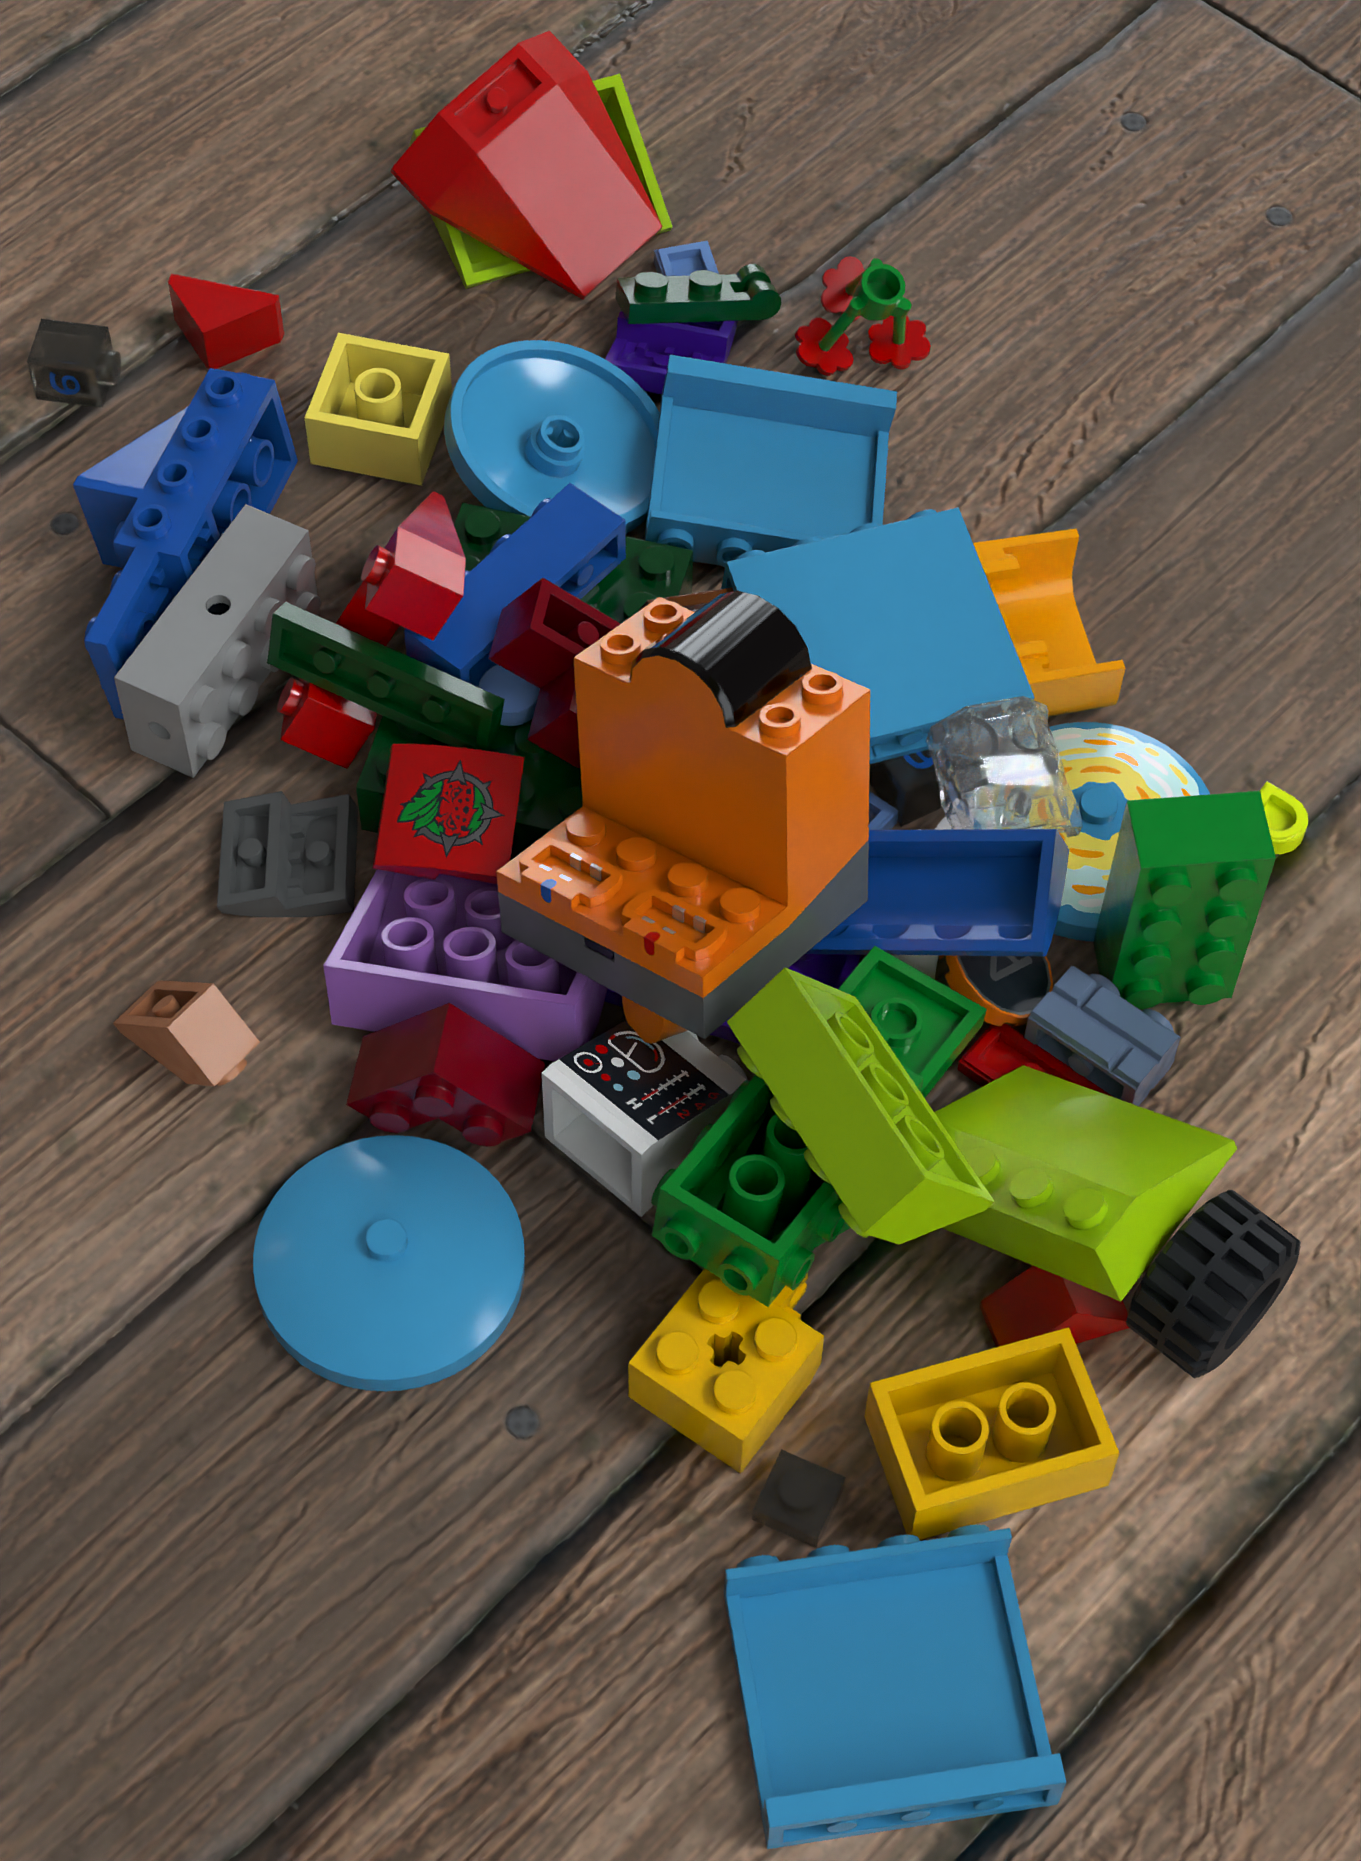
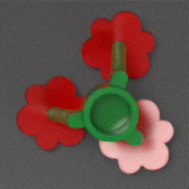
[795,256,931,376]

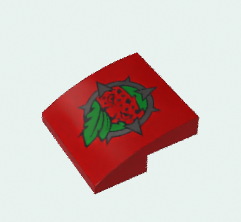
[372,744,525,884]

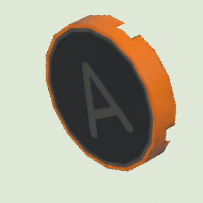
[939,955,1053,1027]

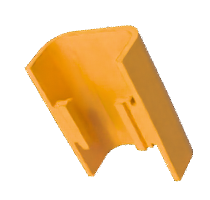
[973,528,1126,721]

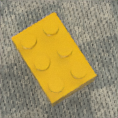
[864,1327,1120,1540]

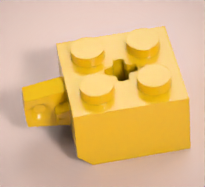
[628,1268,824,1474]

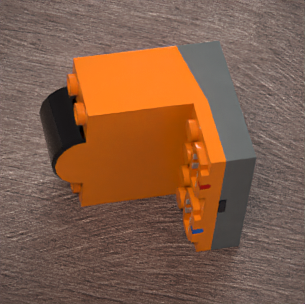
[496,591,870,1039]

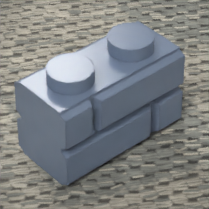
[1024,966,1181,1106]

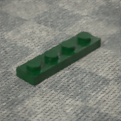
[267,602,505,752]

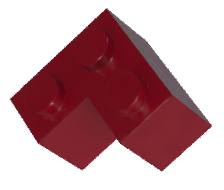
[488,578,621,769]
[346,1003,545,1147]

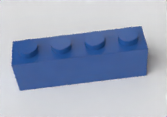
[404,483,626,687]

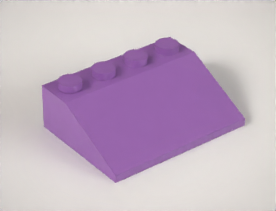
[323,869,608,1062]

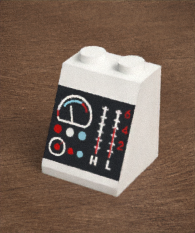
[542,1020,747,1217]

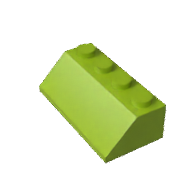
[727,967,995,1245]

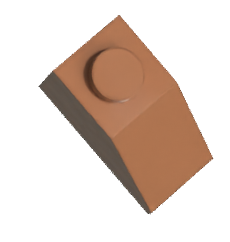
[113,980,260,1087]

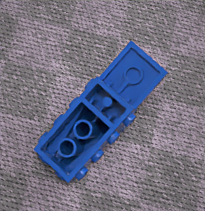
[73,368,298,720]

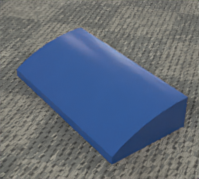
[805,829,1069,957]

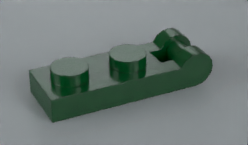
[615,264,781,324]

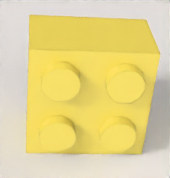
[304,333,452,486]

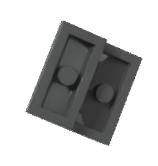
[217,791,358,918]

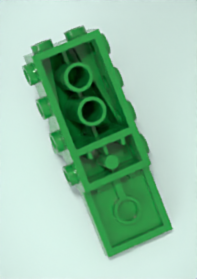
[651,946,987,1307]

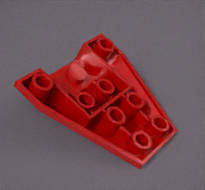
[390,30,663,300]

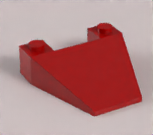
[277,491,466,769]

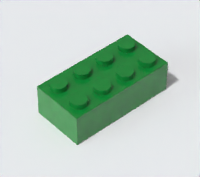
[1093,791,1276,1010]

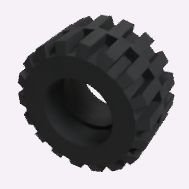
[1126,1190,1301,1379]

